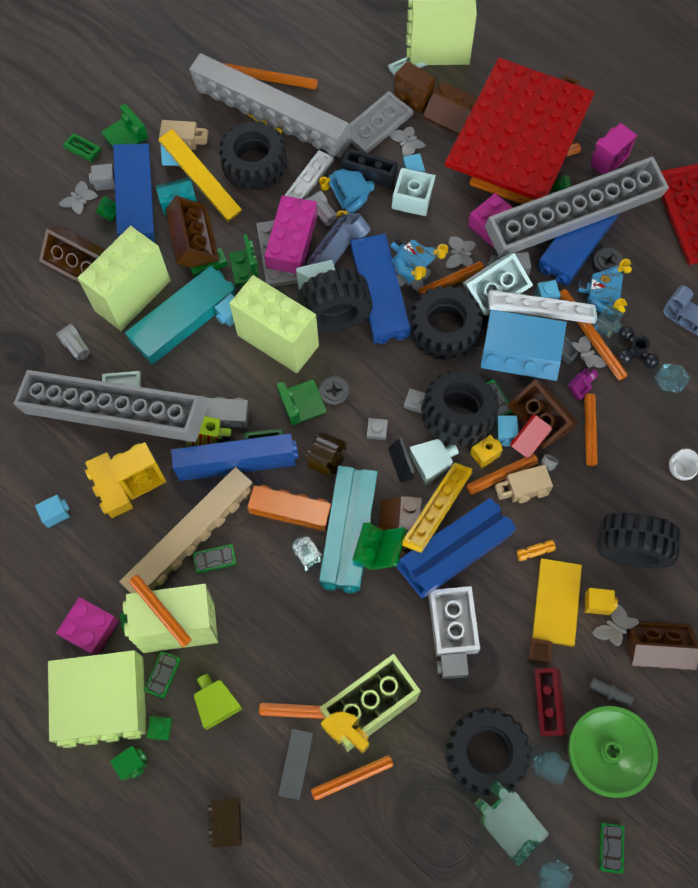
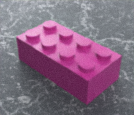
[264,195,318,274]

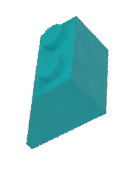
[156,177,197,216]

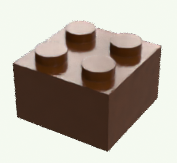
[394,61,435,114]

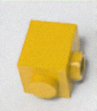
[470,435,503,469]
[585,588,618,615]

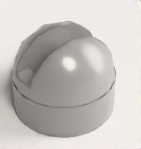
[541,454,559,471]

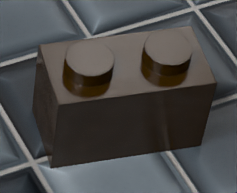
[208,798,242,848]

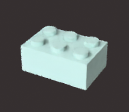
[462,252,533,316]

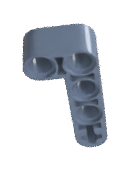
[306,213,371,265]
[663,286,698,336]

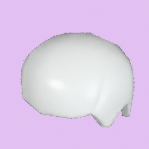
[669,448,698,481]

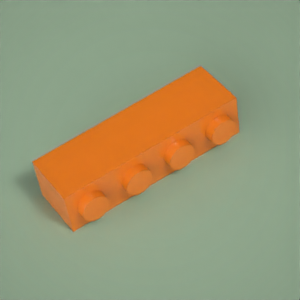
[247,485,331,532]

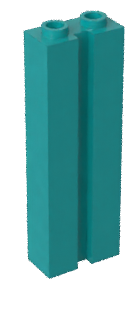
[125,266,236,365]
[319,466,378,594]

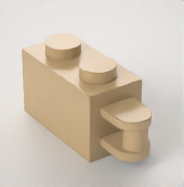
[159,120,209,150]
[495,465,553,503]

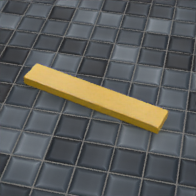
[158,129,242,222]
[403,462,472,553]

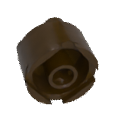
[305,432,347,478]

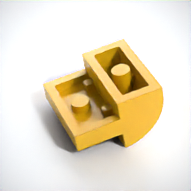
[321,712,369,754]

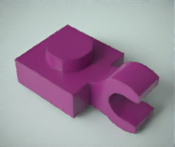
[567,368,598,400]

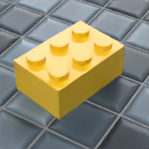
[108,442,167,500]

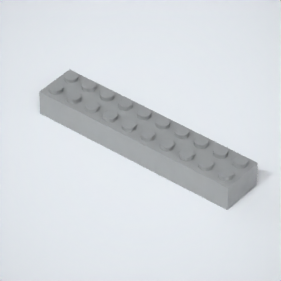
[189,53,351,158]
[485,156,669,258]
[13,370,208,442]

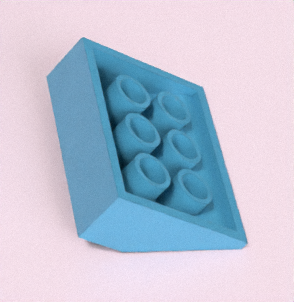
[480,310,567,381]

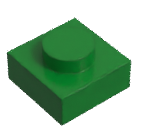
[95,196,116,222]
[147,716,173,741]

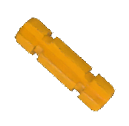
[516,540,556,561]

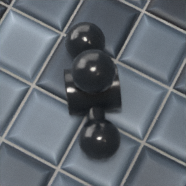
[617,326,659,369]

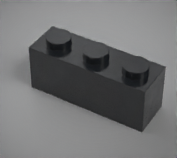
[342,148,398,189]

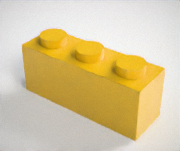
[85,452,133,518]

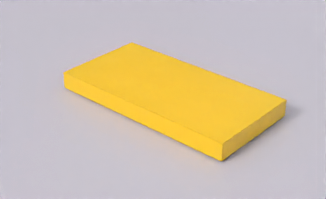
[532,558,582,647]

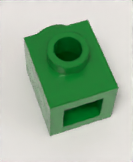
[110,745,148,781]

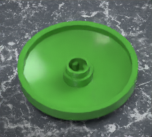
[568,706,658,798]

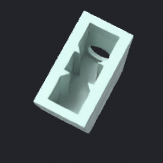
[409,439,459,485]

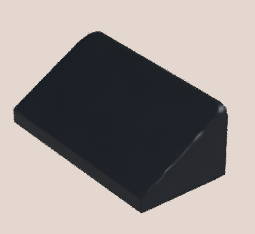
[388,437,415,482]

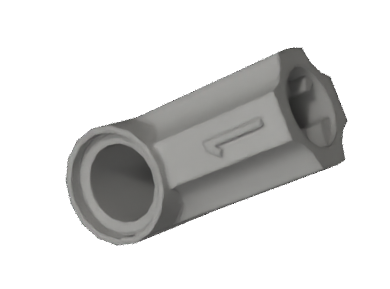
[305,191,338,226]
[55,324,90,361]

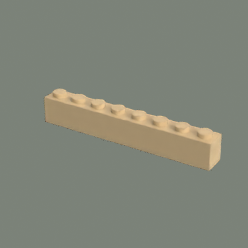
[119,467,254,593]

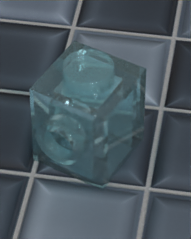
[594,305,624,338]
[654,364,691,393]
[291,536,322,571]
[533,751,570,786]
[537,860,573,888]

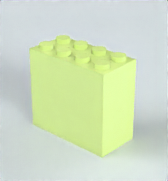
[406,0,477,65]
[78,226,171,331]
[229,275,319,373]
[123,584,218,653]
[48,650,147,748]
[320,654,421,752]

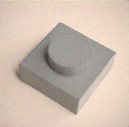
[404,389,425,413]
[367,418,388,440]

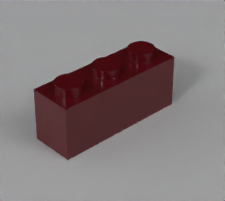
[535,667,567,736]

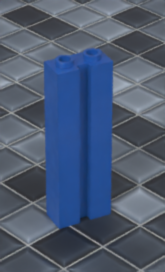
[113,144,155,243]
[537,213,620,286]
[350,233,410,344]
[171,434,299,481]
[396,498,517,599]

